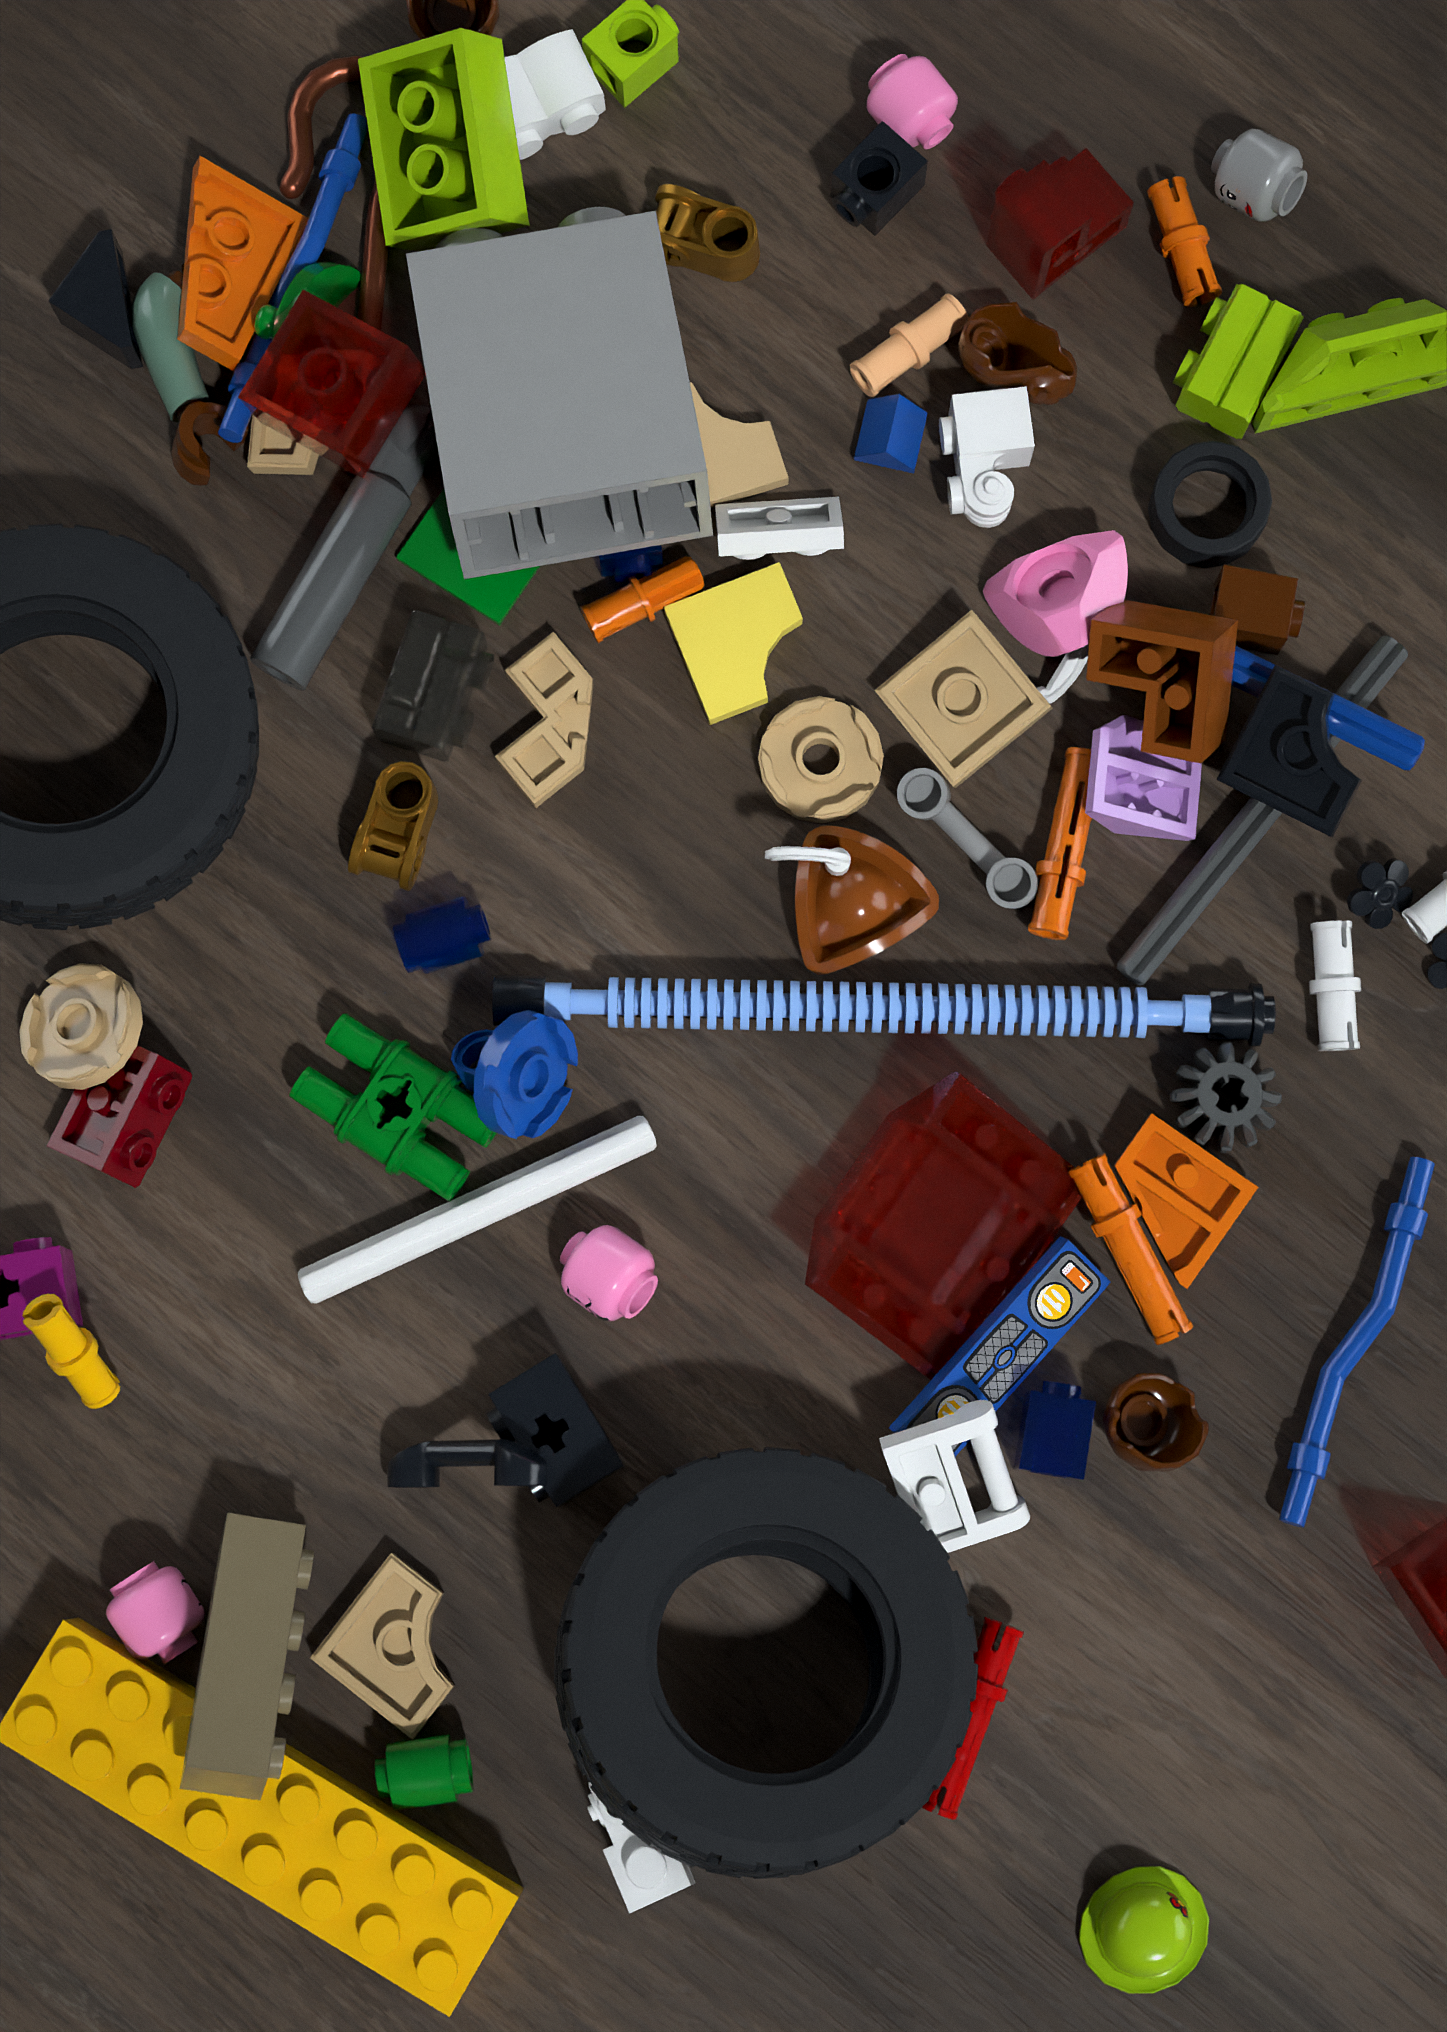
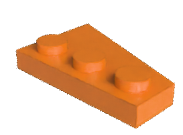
[177,156,308,371]

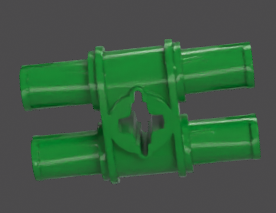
[289,1013,497,1202]

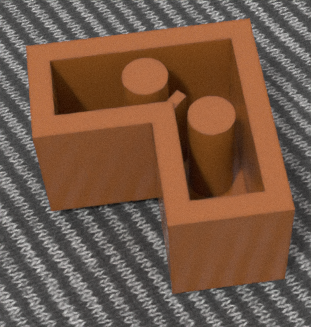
[1086,600,1238,764]

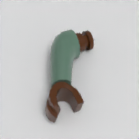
[131,263,249,486]

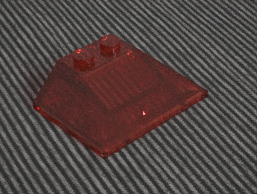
[804,1071,1082,1381]

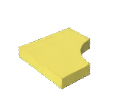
[664,562,803,725]

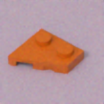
[1114,1113,1259,1289]

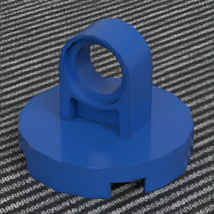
[451,1010,578,1139]

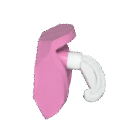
[983,530,1128,704]

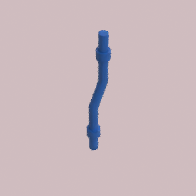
[218,113,368,443]
[1279,1157,1435,1528]

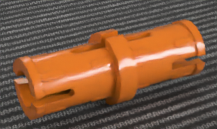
[1147,176,1222,307]

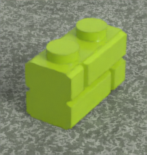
[1173,284,1304,439]

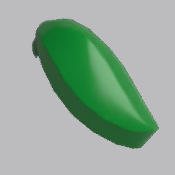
[254,262,361,351]

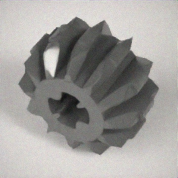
[1170,1042,1282,1153]

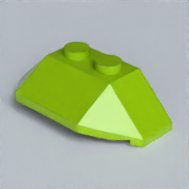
[1252,298,1447,434]

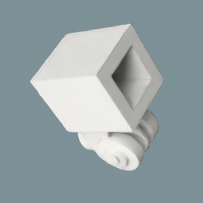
[939,386,1035,528]
[587,1782,696,1913]

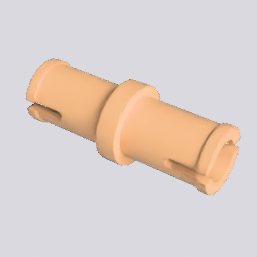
[850,293,969,397]

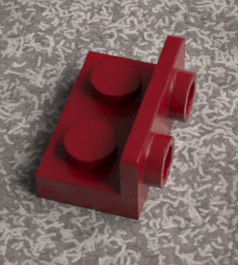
[47,1046,192,1188]

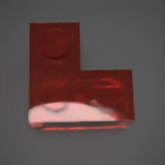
[986,148,1134,300]

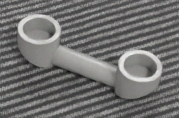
[897,768,1039,909]

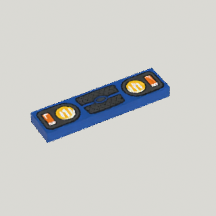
[889,1236,1111,1457]

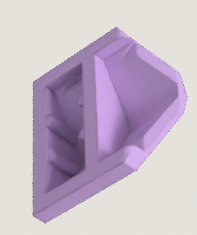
[1085,715,1202,841]

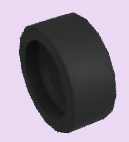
[1148,441,1272,568]

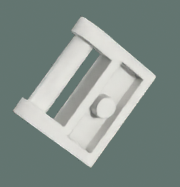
[879,1400,1030,1553]

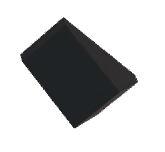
[48,229,143,369]

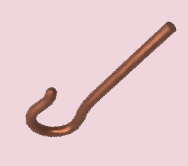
[280,56,389,477]

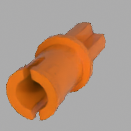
[580,556,705,643]

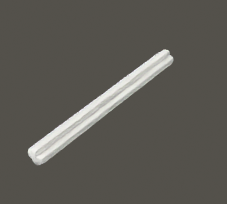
[298,1116,657,1303]

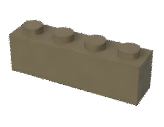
[179,1513,314,1800]

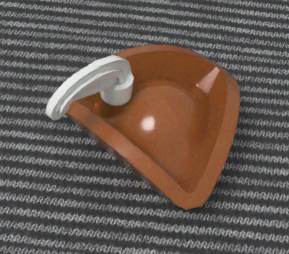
[764,826,939,975]

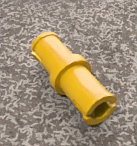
[22,1294,120,1409]

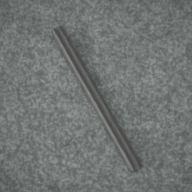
[1117,635,1408,986]

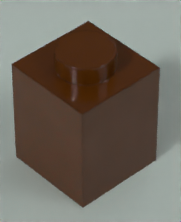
[1209,565,1305,655]

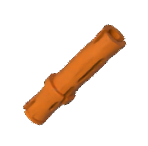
[1028,747,1092,940]
[1068,1153,1194,1345]

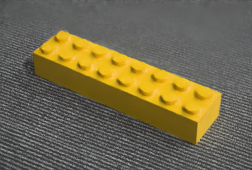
[0,1617,524,2017]

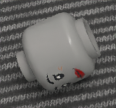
[1211,129,1307,222]

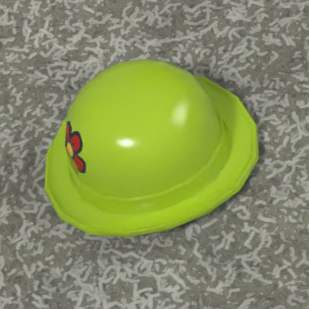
[1079,1866,1209,1994]

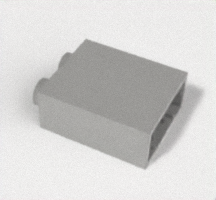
[406,207,713,579]

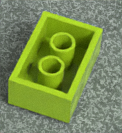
[358,28,530,251]

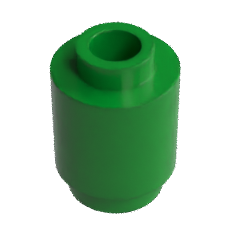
[375,1735,474,1811]

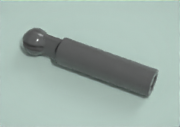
[249,404,439,691]

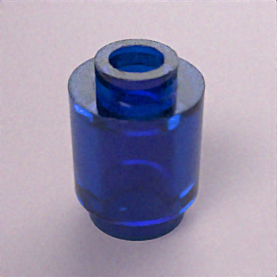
[393,896,492,974]

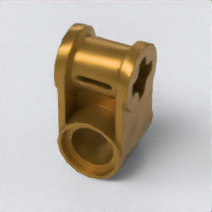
[655,184,760,282]
[348,761,439,891]

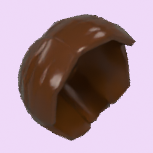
[958,302,1077,405]

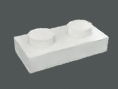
[715,497,844,560]

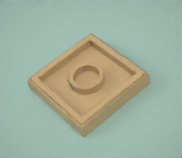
[875,610,1053,788]

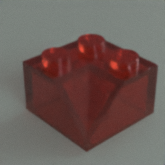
[238,290,426,479]

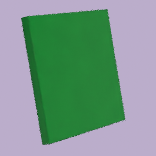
[396,489,540,626]

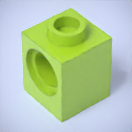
[582,0,679,108]

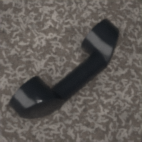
[387,1439,547,1488]

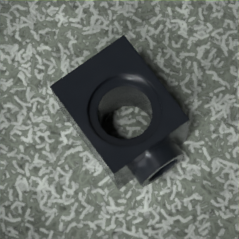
[830,121,928,236]

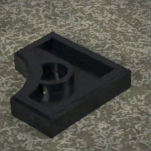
[1216,665,1362,837]

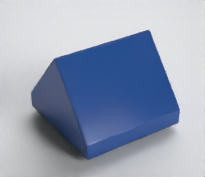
[854,394,928,474]

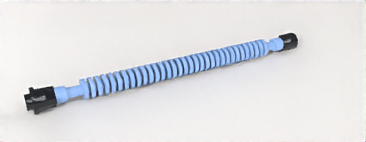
[492,975,1276,1046]

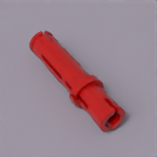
[922,1616,1024,1820]

